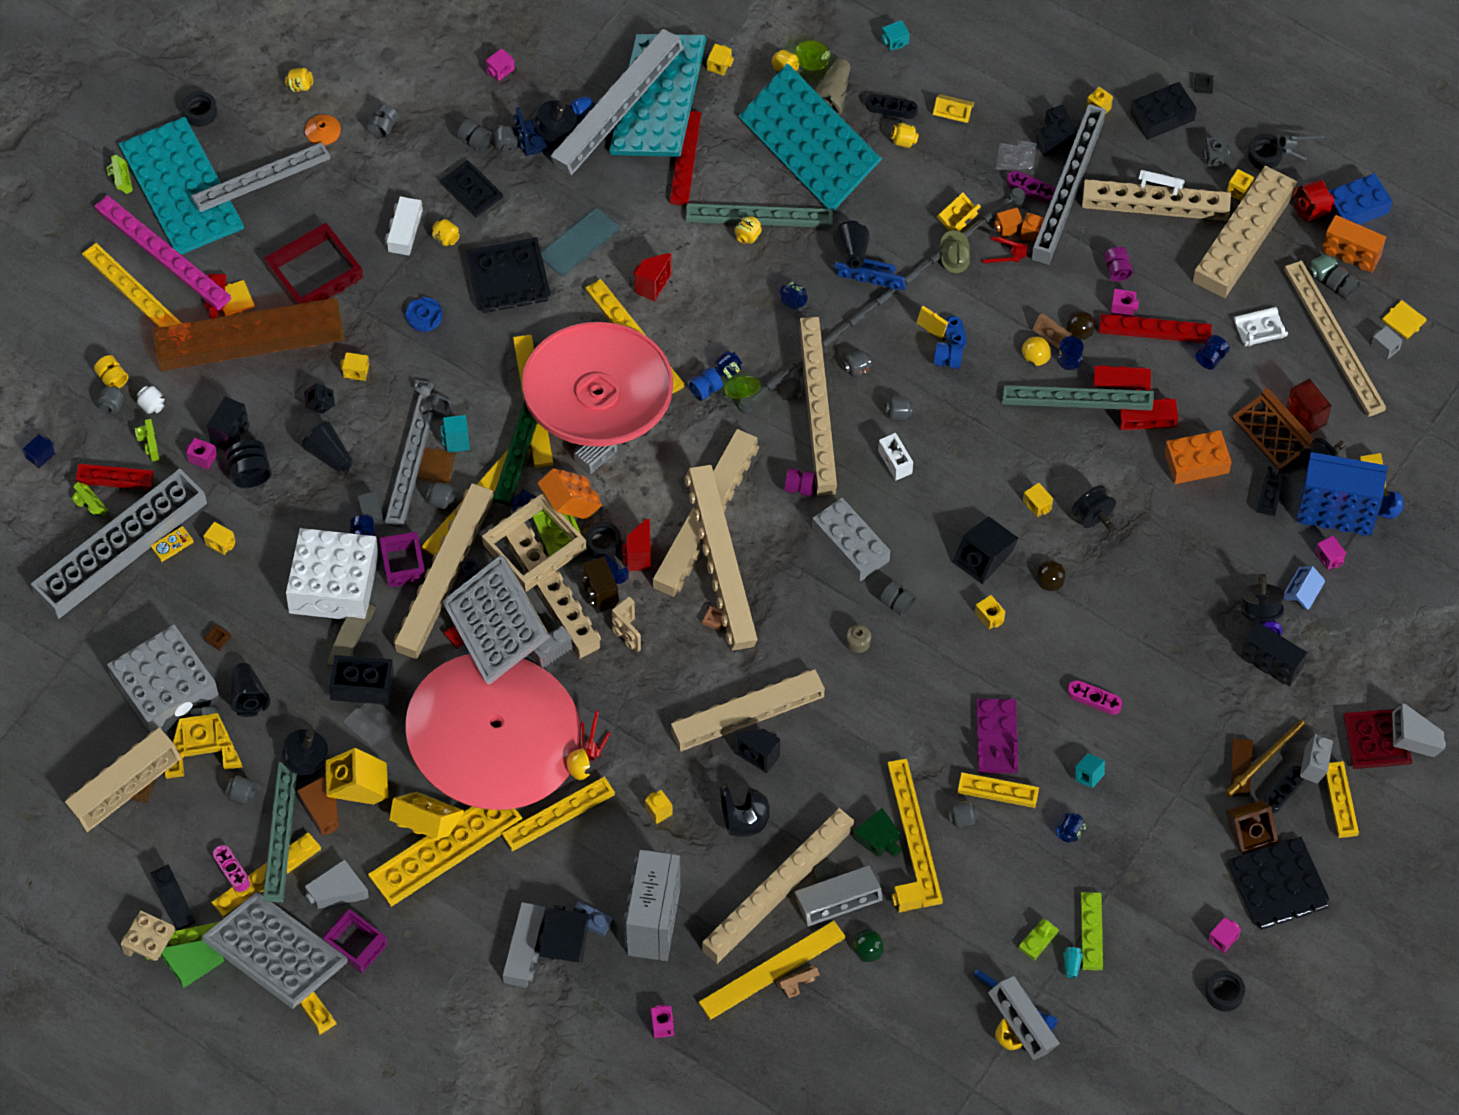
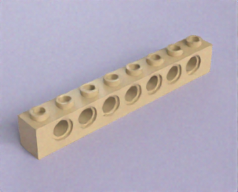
[1082,179,1231,221]
[504,523,601,659]

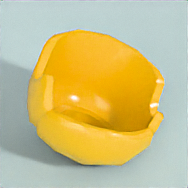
[1021,337,1051,366]
[567,748,590,780]
[995,1018,1023,1050]

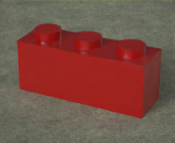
[1093,365,1151,391]
[1118,398,1178,430]

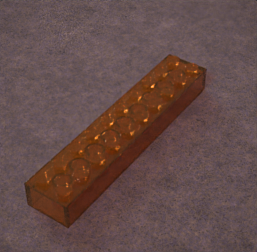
[152,298,345,371]

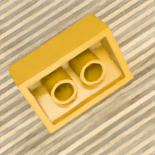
[389,792,464,840]

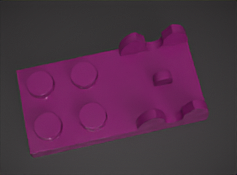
[977,699,1018,773]

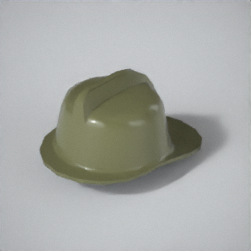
[940,230,970,273]

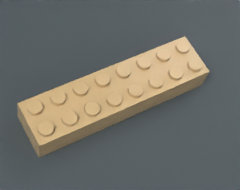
[1193,166,1297,298]

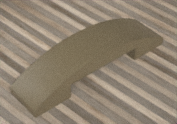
[327,603,377,666]

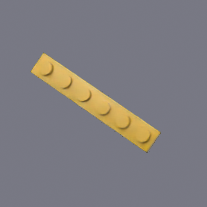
[502,776,615,852]
[212,832,321,919]

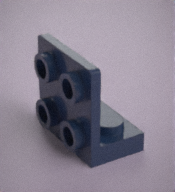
[513,107,547,156]

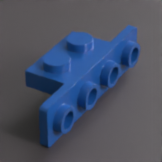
[834,259,906,291]

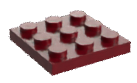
[1343,709,1412,769]

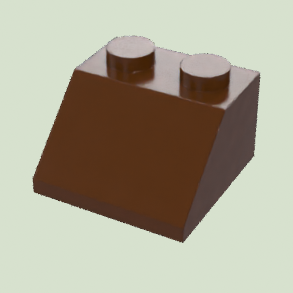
[1226,800,1279,855]

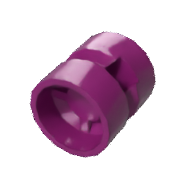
[1104,247,1133,282]
[784,468,815,497]

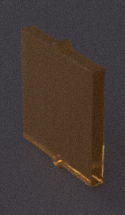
[418,449,456,483]

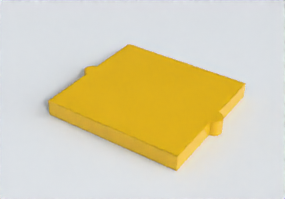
[223,280,255,316]
[1382,300,1427,339]
[916,306,948,340]

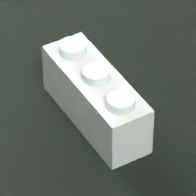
[385,197,423,256]

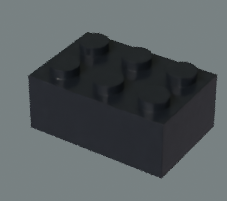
[1130,82,1197,140]
[1241,622,1308,686]
[329,655,394,705]

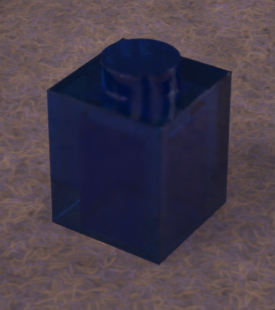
[23,434,55,468]

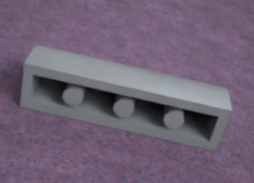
[795,866,883,926]

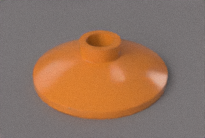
[305,114,341,146]

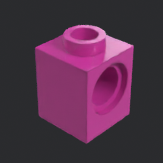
[486,48,514,81]
[1111,289,1139,317]
[185,438,217,470]
[1315,535,1346,570]
[1208,917,1241,954]
[651,1005,674,1038]

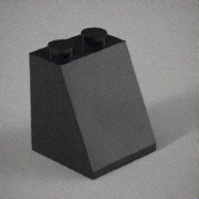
[952,516,1019,584]
[539,905,590,963]

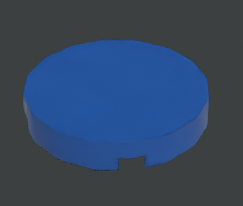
[405,297,443,332]

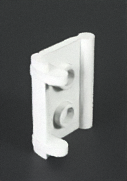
[1139,170,1185,196]
[1233,307,1288,347]

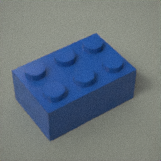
[1329,173,1392,225]

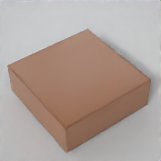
[702,606,723,631]

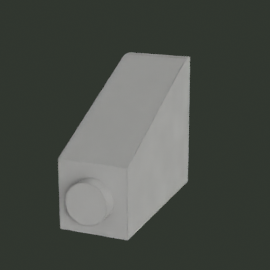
[1392,703,1446,757]
[305,860,369,909]

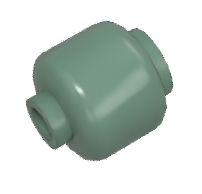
[1309,254,1338,281]

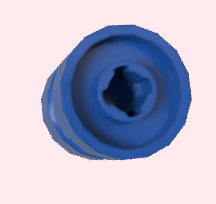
[934,342,963,370]
[688,367,723,401]

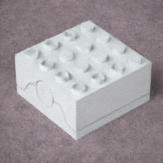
[286,528,378,620]

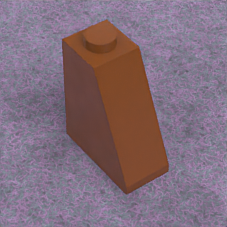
[298,776,339,836]

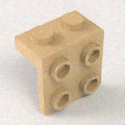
[612,597,641,652]
[121,911,175,961]

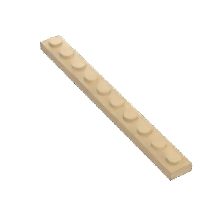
[1284,260,1386,417]

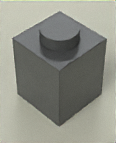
[357,491,383,524]

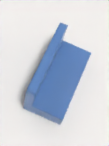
[1284,566,1325,610]

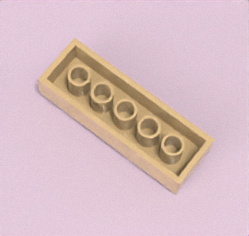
[65,727,181,832]

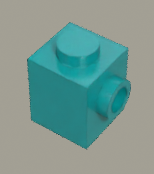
[880,20,910,51]
[1075,753,1105,788]

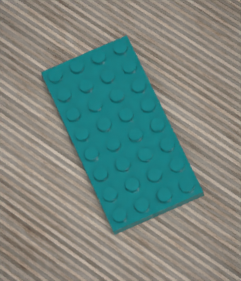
[609,34,706,157]
[739,63,882,211]
[119,117,244,255]

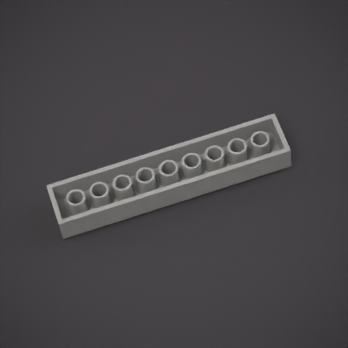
[31,469,207,619]

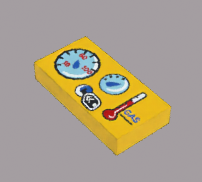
[151,526,194,562]

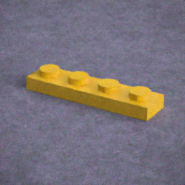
[1325,761,1359,838]
[958,772,1039,808]

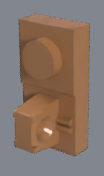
[1032,313,1072,351]
[776,966,820,998]

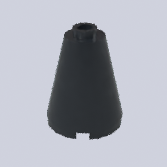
[833,220,870,269]
[301,421,352,472]
[231,663,270,717]

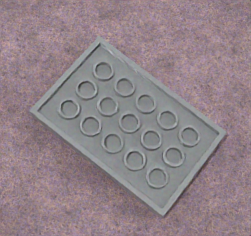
[442,554,550,685]
[202,892,348,1009]

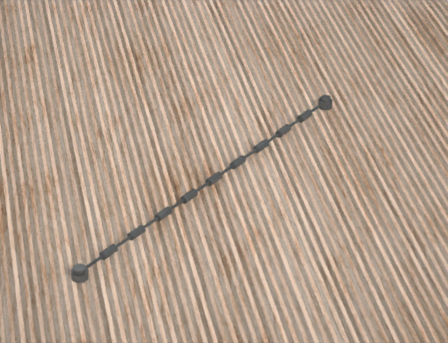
[738,188,1025,414]

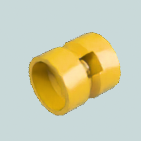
[94,355,128,388]

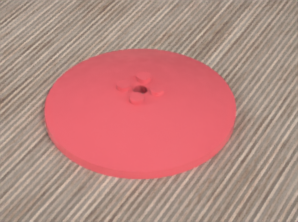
[522,322,673,446]

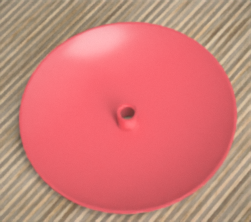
[406,654,580,810]

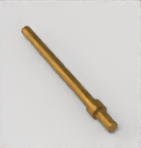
[1225,720,1305,798]

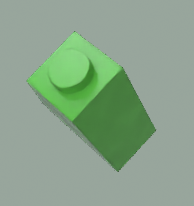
[161,940,224,988]

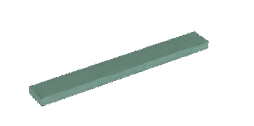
[686,203,833,228]
[1002,385,1154,410]
[263,762,298,902]

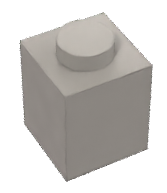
[1371,326,1403,360]

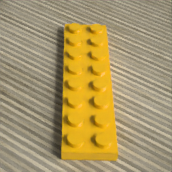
[368,806,523,907]

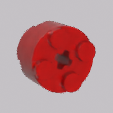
[1293,180,1335,221]

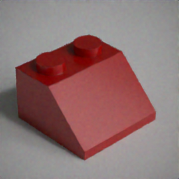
[633,253,672,302]
[623,519,651,571]

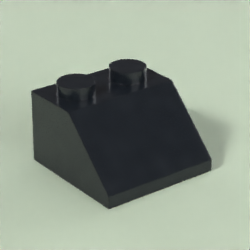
[734,729,781,774]

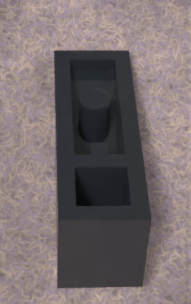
[150,864,196,931]

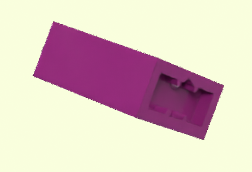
[379,531,425,587]
[323,909,388,974]

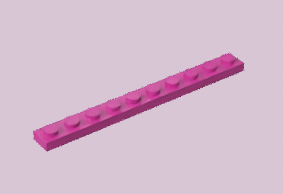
[94,195,231,311]

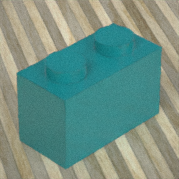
[440,415,470,453]

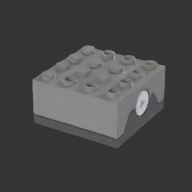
[107,625,219,734]

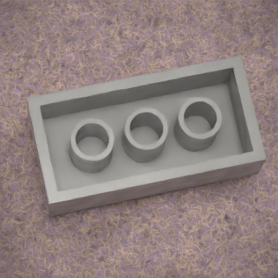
[812,498,890,582]

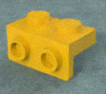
[936,193,981,231]

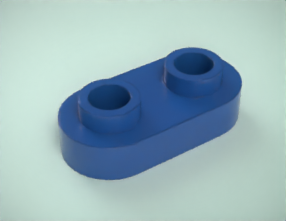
[945,316,967,349]

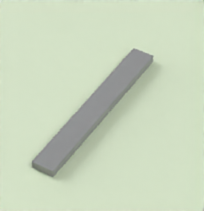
[191,142,330,212]
[385,393,435,527]

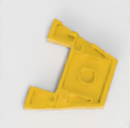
[165,713,242,779]

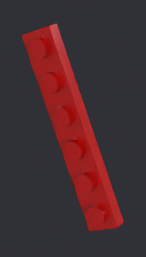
[670,111,701,206]
[1099,314,1212,344]

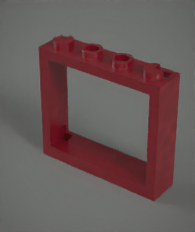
[264,222,363,314]

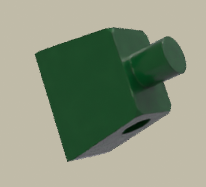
[853,808,902,858]

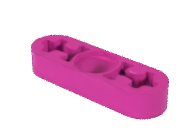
[1068,680,1122,715]
[213,845,250,892]

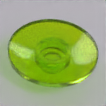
[794,40,830,70]
[724,376,761,399]

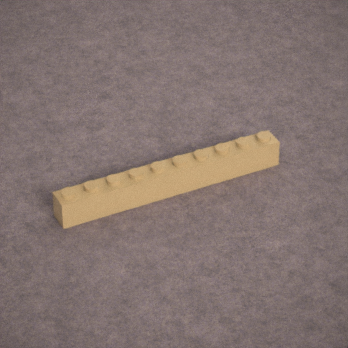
[799,317,837,496]
[653,429,759,597]
[685,465,758,651]
[393,483,494,659]
[702,808,854,964]

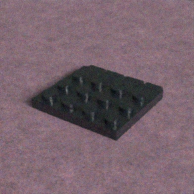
[465,237,551,314]
[1227,836,1329,930]

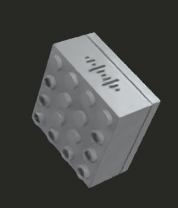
[623,850,681,961]

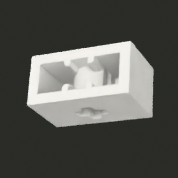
[878,433,913,481]

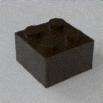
[581,556,619,613]

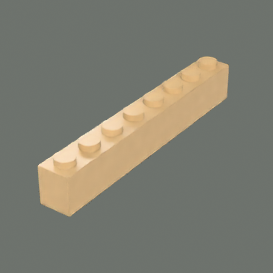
[671,669,825,752]

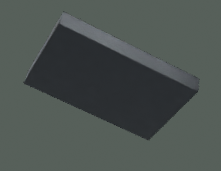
[440,160,503,218]

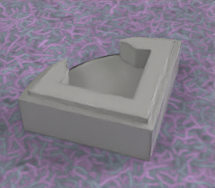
[414,380,433,395]

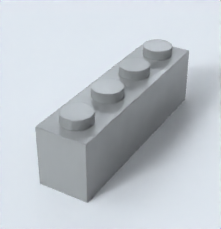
[503,902,547,988]
[988,976,1060,1060]

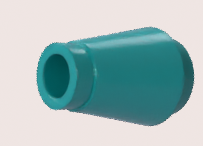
[1063,947,1083,978]

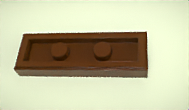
[1230,738,1253,796]

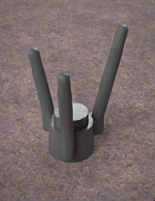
[1278,135,1325,161]

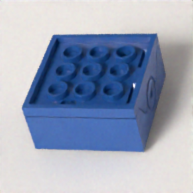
[1296,452,1388,536]

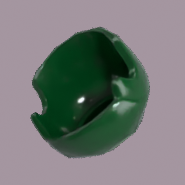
[852,929,884,962]

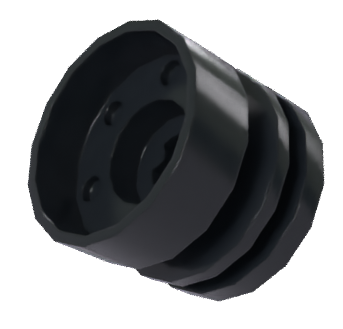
[226,440,272,488]

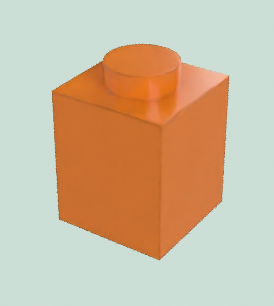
[994,207,1024,238]
[1020,212,1045,243]

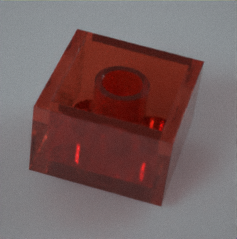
[1286,378,1332,434]

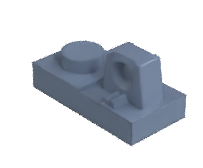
[574,901,614,937]

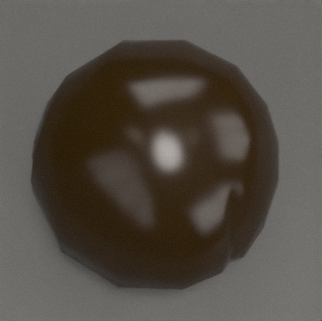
[1066,311,1095,340]
[1036,561,1066,591]

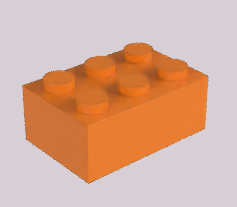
[1322,215,1386,273]
[1164,430,1232,484]
[538,468,602,520]

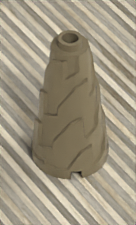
[814,59,851,116]

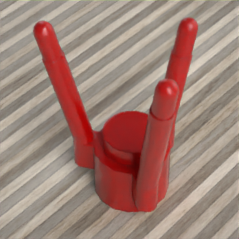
[982,236,1027,263]
[580,710,611,761]

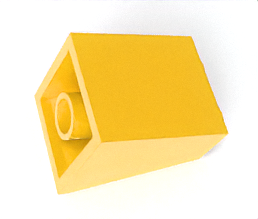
[326,748,388,805]

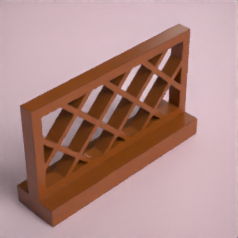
[1232,387,1314,470]

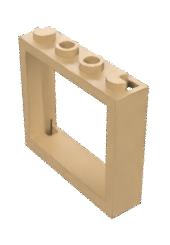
[482,493,586,592]

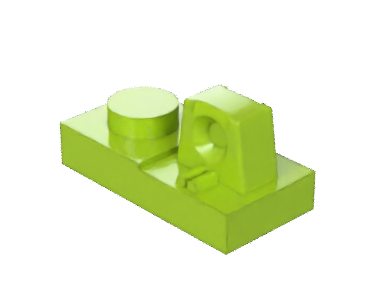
[106,155,133,194]
[135,419,159,462]
[71,482,109,516]
[1018,918,1059,961]

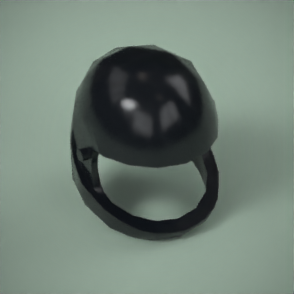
[720,784,770,837]

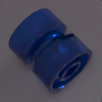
[1195,335,1230,370]
[1058,336,1084,370]
[349,515,375,536]

